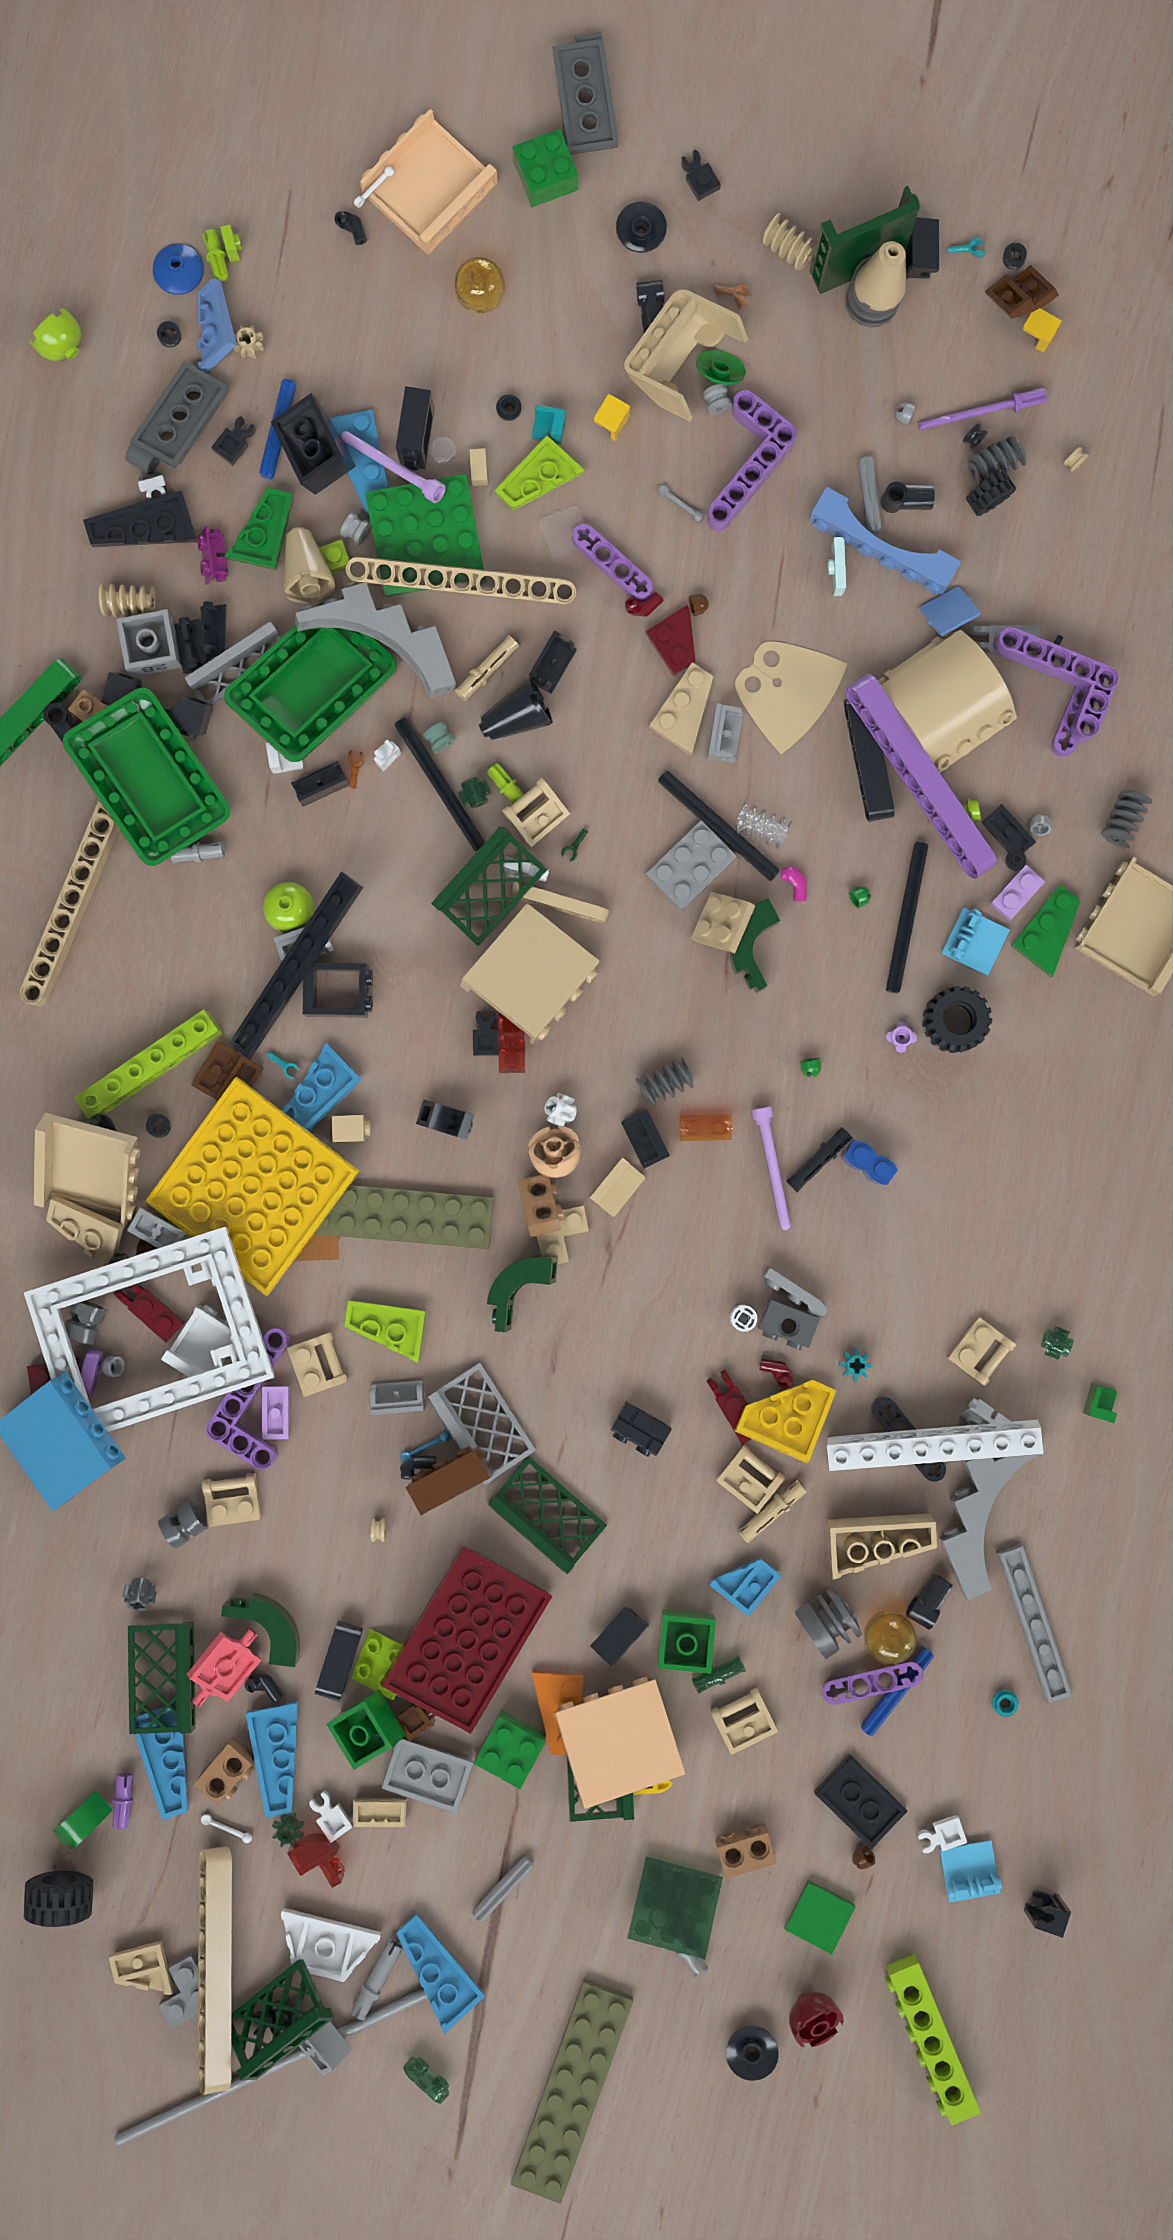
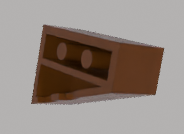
[405,1445,494,1515]

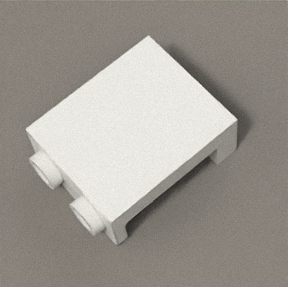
[161,1304,232,1377]

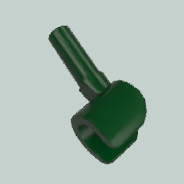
[561,829,588,862]

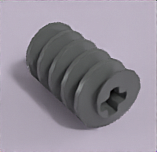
[968,436,1026,486]
[1101,790,1152,848]
[635,1058,694,1106]

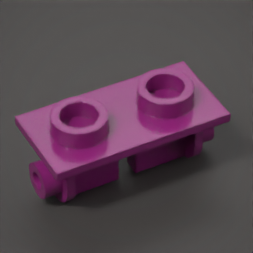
[197,526,228,585]

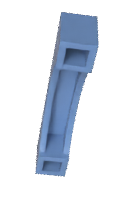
[809,487,961,595]

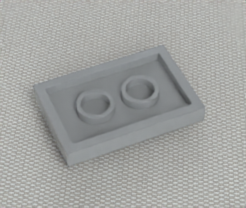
[646,820,737,912]
[382,1737,474,1813]

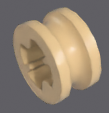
[1063,447,1089,473]
[371,1518,386,1542]

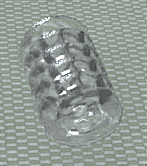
[736,801,793,849]

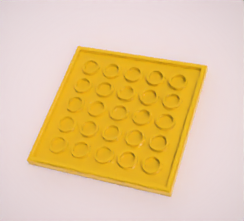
[145,1077,360,1296]

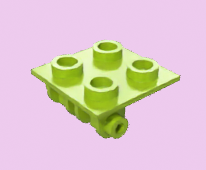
[351,1629,404,1700]

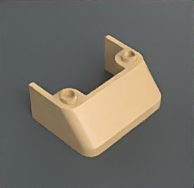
[624,290,748,422]

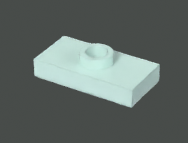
[828,537,846,596]

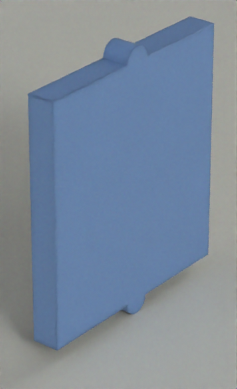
[919,586,981,637]

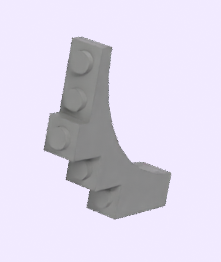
[294,582,456,699]
[939,1441,1046,1600]

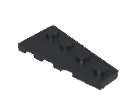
[83,491,197,547]

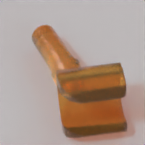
[348,750,364,789]

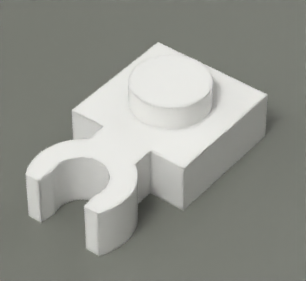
[374,740,401,771]
[504,856,549,882]
[309,1790,353,1843]
[917,1815,967,1853]

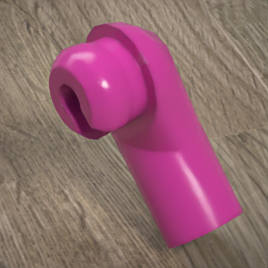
[780,866,807,902]

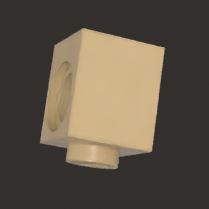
[332,1115,371,1143]

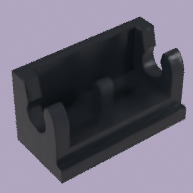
[905,217,939,279]
[529,630,577,694]
[291,761,350,807]
[621,1109,670,1169]
[590,1607,649,1666]
[1024,1890,1071,1938]

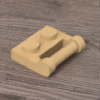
[501,777,570,847]
[947,1317,1016,1386]
[287,1332,348,1397]
[716,1444,786,1514]
[202,1472,262,1527]
[710,1687,778,1755]

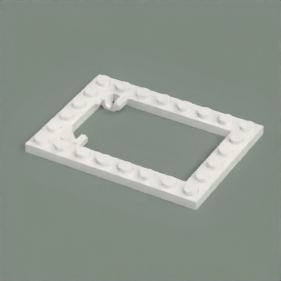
[24,1227,275,1432]

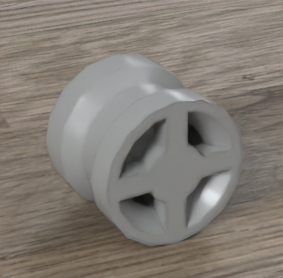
[702,384,733,415]
[340,512,371,545]

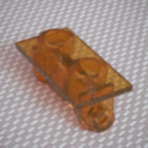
[679,1114,733,1141]

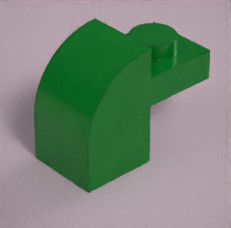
[53,1791,113,1850]

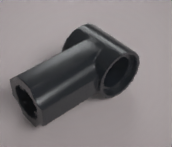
[636,279,664,333]
[880,481,935,513]
[44,703,77,743]
[905,1572,953,1630]

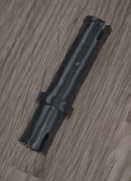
[786,1127,853,1193]

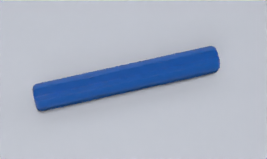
[259,379,296,479]
[861,1647,934,1736]

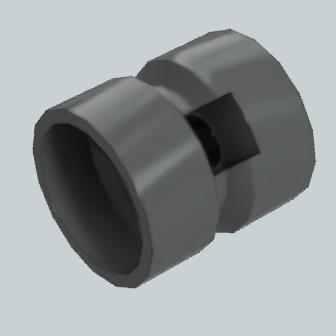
[65,1301,106,1345]
[158,1500,208,1549]

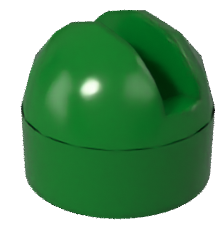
[849,886,871,909]
[800,1058,821,1078]

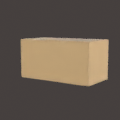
[469,448,488,486]

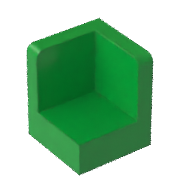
[1083,1383,1117,1423]

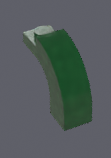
[730,898,780,993]
[487,1255,558,1333]
[221,1593,300,1667]

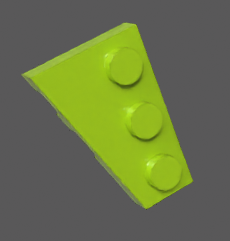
[494,436,584,511]
[344,1300,426,1363]

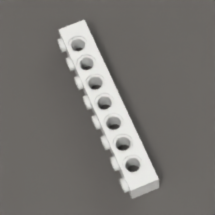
[827,1420,1043,1471]

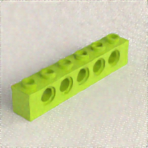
[74,1009,224,1119]
[885,1954,981,2125]

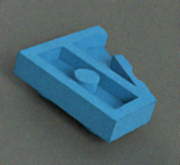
[709,1558,781,1617]

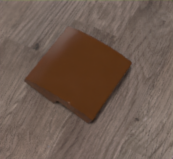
[985,265,1059,319]
[191,1040,264,1101]

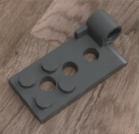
[552,32,618,155]
[125,361,229,474]

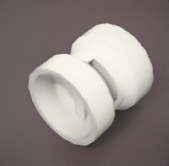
[730,1304,757,1332]

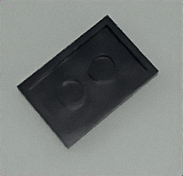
[814,1754,908,1849]

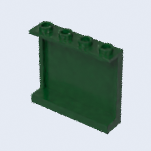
[810,186,920,294]

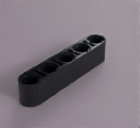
[844,699,895,822]

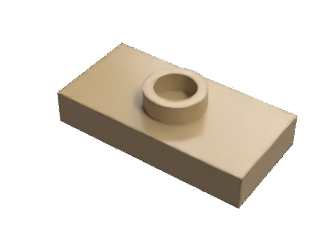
[353,1798,407,1827]

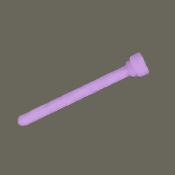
[341,431,445,503]
[751,1106,791,1230]

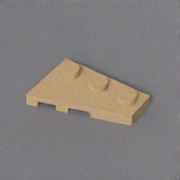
[649,662,714,756]
[46,1195,124,1267]

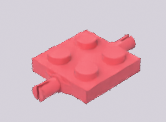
[187,1628,261,1707]

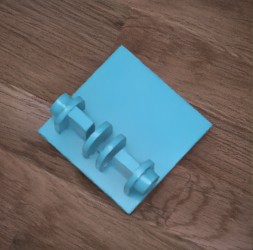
[941,907,1010,976]
[939,1840,1002,1902]

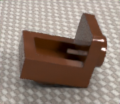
[396,1704,436,1741]

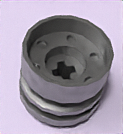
[845,255,907,327]
[794,1587,863,1659]

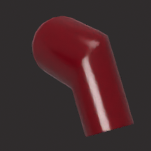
[625,591,664,617]
[759,1358,793,1389]

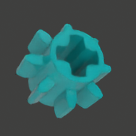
[839,1348,873,1382]

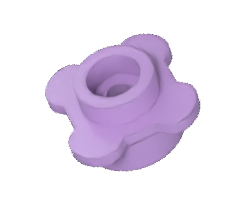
[886,1022,917,1053]

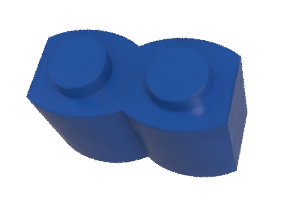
[841,1140,898,1185]

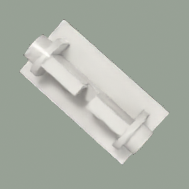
[960,1398,1011,1425]

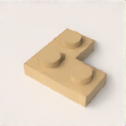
[537,1206,589,1264]

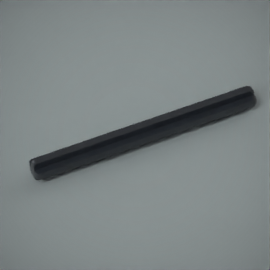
[395,717,485,851]
[658,771,780,881]
[886,842,928,994]

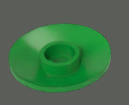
[696,350,746,385]

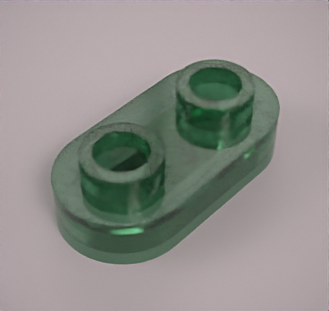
[403,2057,450,2104]

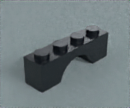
[101,672,214,738]

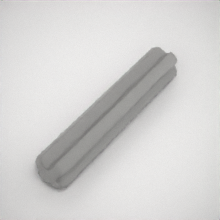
[859,456,882,533]
[472,1855,533,1922]

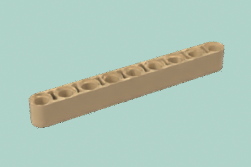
[346,556,576,604]
[20,800,119,1007]
[198,1846,232,2095]

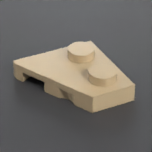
[108,1940,174,1995]

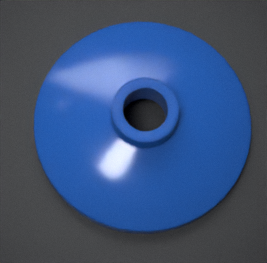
[153,244,204,295]

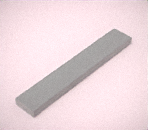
[997,1544,1073,1704]

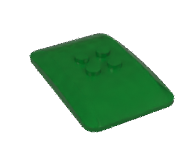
[224,601,397,762]
[63,688,230,866]

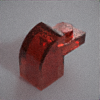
[498,1013,525,1073]
[287,1833,345,1888]

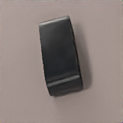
[314,1621,363,1702]

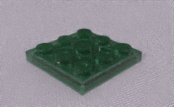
[627,1856,723,1960]

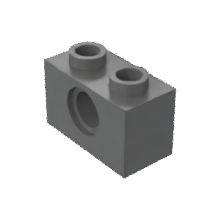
[758,1299,820,1350]

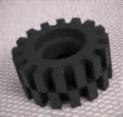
[965,470,1016,516]

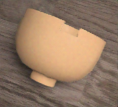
[528,1126,581,1178]

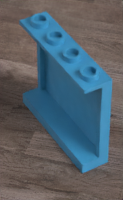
[0,1372,126,1512]

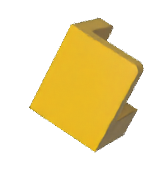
[1023,308,1062,353]
[594,394,630,441]

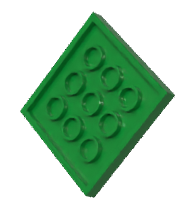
[365,473,486,597]

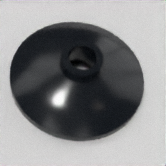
[616,202,667,253]
[726,2026,779,2081]

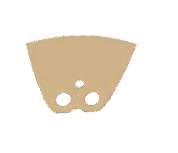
[735,641,848,754]

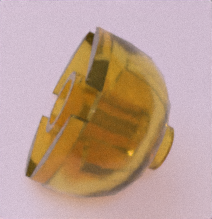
[454,257,505,313]
[864,1611,917,1666]

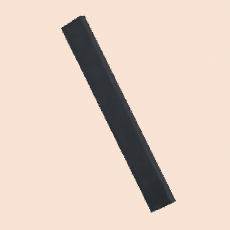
[229,871,364,1059]

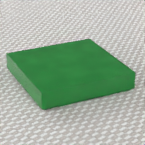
[784,1880,856,1955]

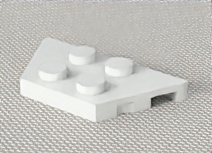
[281,1908,381,1982]

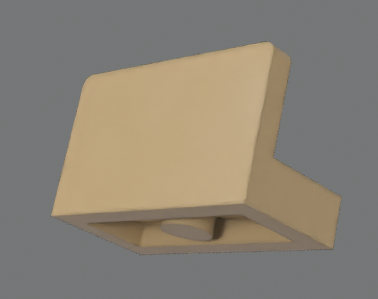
[590,1157,645,1217]

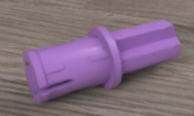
[112,1773,133,1829]

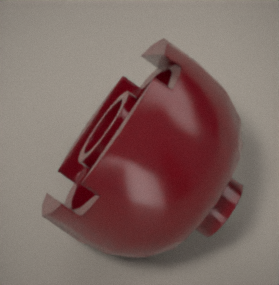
[789,1992,844,2047]

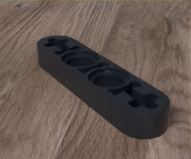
[871,1396,946,1482]

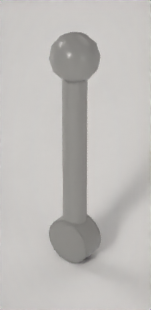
[659,485,703,521]

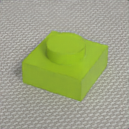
[220,224,242,263]
[319,540,349,573]

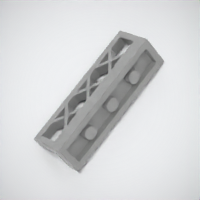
[185,621,281,704]

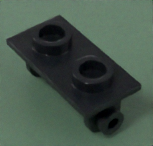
[198,601,227,658]
[174,617,208,674]

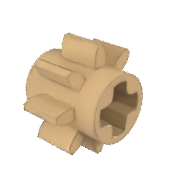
[233,325,264,360]

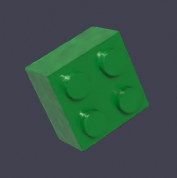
[512,129,579,208]
[657,1609,716,1674]
[326,1690,406,1770]
[474,1709,546,1789]

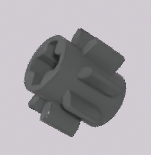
[123,1578,157,1611]

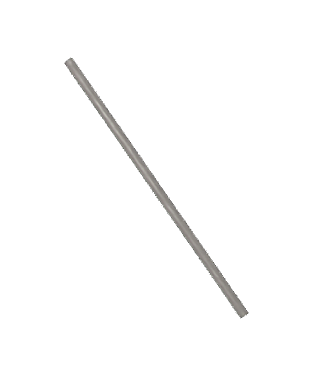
[114,1988,428,2146]

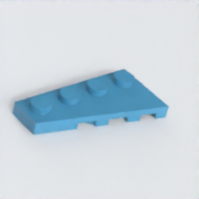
[282,1043,362,1131]

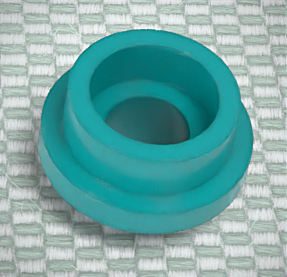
[992,1689,1019,1717]

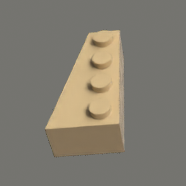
[826,1513,937,1580]

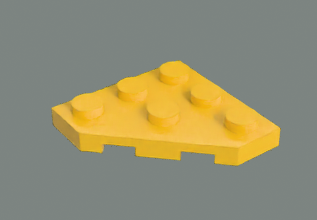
[735,1380,837,1464]

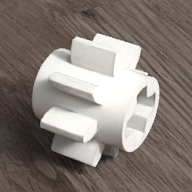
[545,1093,577,1126]

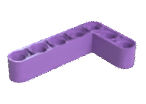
[707,390,797,531]
[994,627,1119,743]
[206,1327,290,1469]

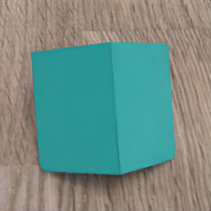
[532,405,566,444]

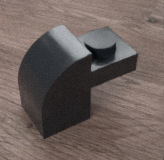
[416,1100,474,1139]

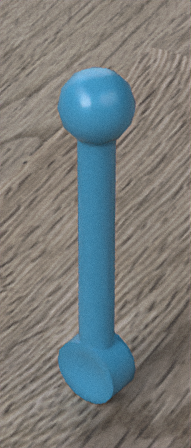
[400,1432,450,1462]

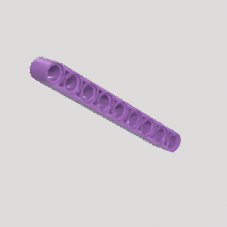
[845,674,997,879]

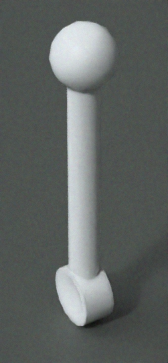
[354,166,394,208]
[201,1813,252,1843]

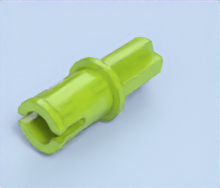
[202,229,228,282]
[487,763,524,804]

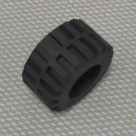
[922,986,992,1053]
[23,1871,93,1927]

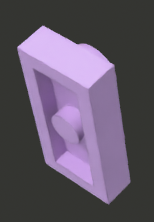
[990,865,1045,921]
[262,1386,290,1439]

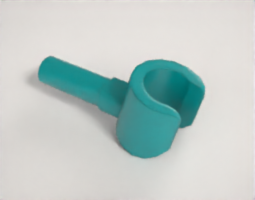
[948,238,985,258]
[267,1051,299,1078]

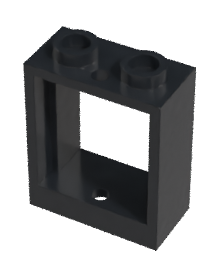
[396,386,435,471]
[302,963,373,1018]

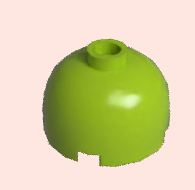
[29,308,82,361]
[263,882,315,934]

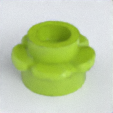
[963,798,981,823]

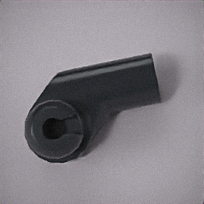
[334,211,367,245]
[399,1456,437,1480]
[245,1674,284,1703]

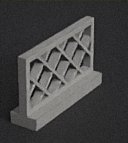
[426,1363,536,1486]

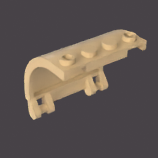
[878,629,1017,773]

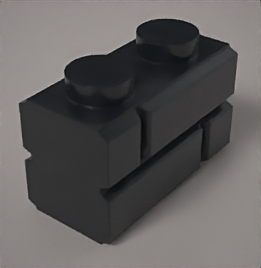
[611,1401,672,1457]

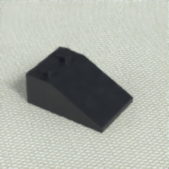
[271,393,356,495]

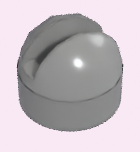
[895,402,916,425]
[1030,813,1051,836]
[101,1356,125,1377]

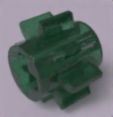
[458,777,491,809]
[1041,1326,1073,1360]
[272,1813,305,1847]

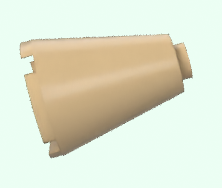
[854,241,906,311]
[284,527,335,603]

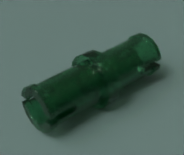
[692,1655,746,1694]

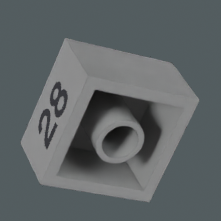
[116,609,182,677]

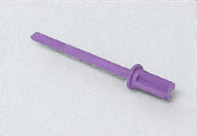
[918,388,1047,430]

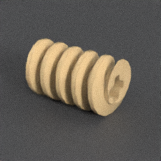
[763,213,816,271]
[98,583,156,617]

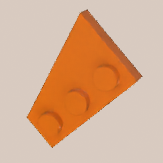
[532,1670,584,1756]

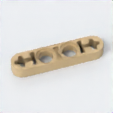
[509,882,609,924]

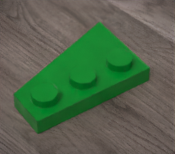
[225,488,294,570]
[1011,884,1081,977]

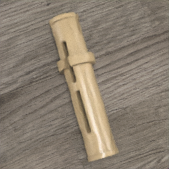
[455,635,519,702]
[737,1479,808,1544]

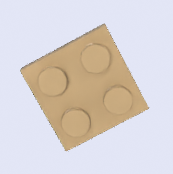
[691,892,755,954]

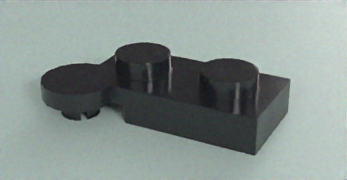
[981,804,1036,871]

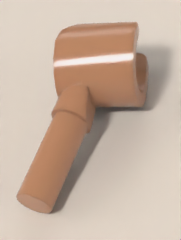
[715,284,752,306]

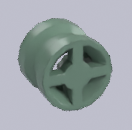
[423,722,455,753]

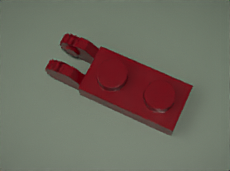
[113,1283,184,1343]
[706,1370,751,1445]

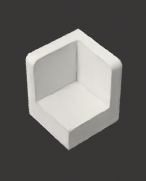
[266,743,303,774]

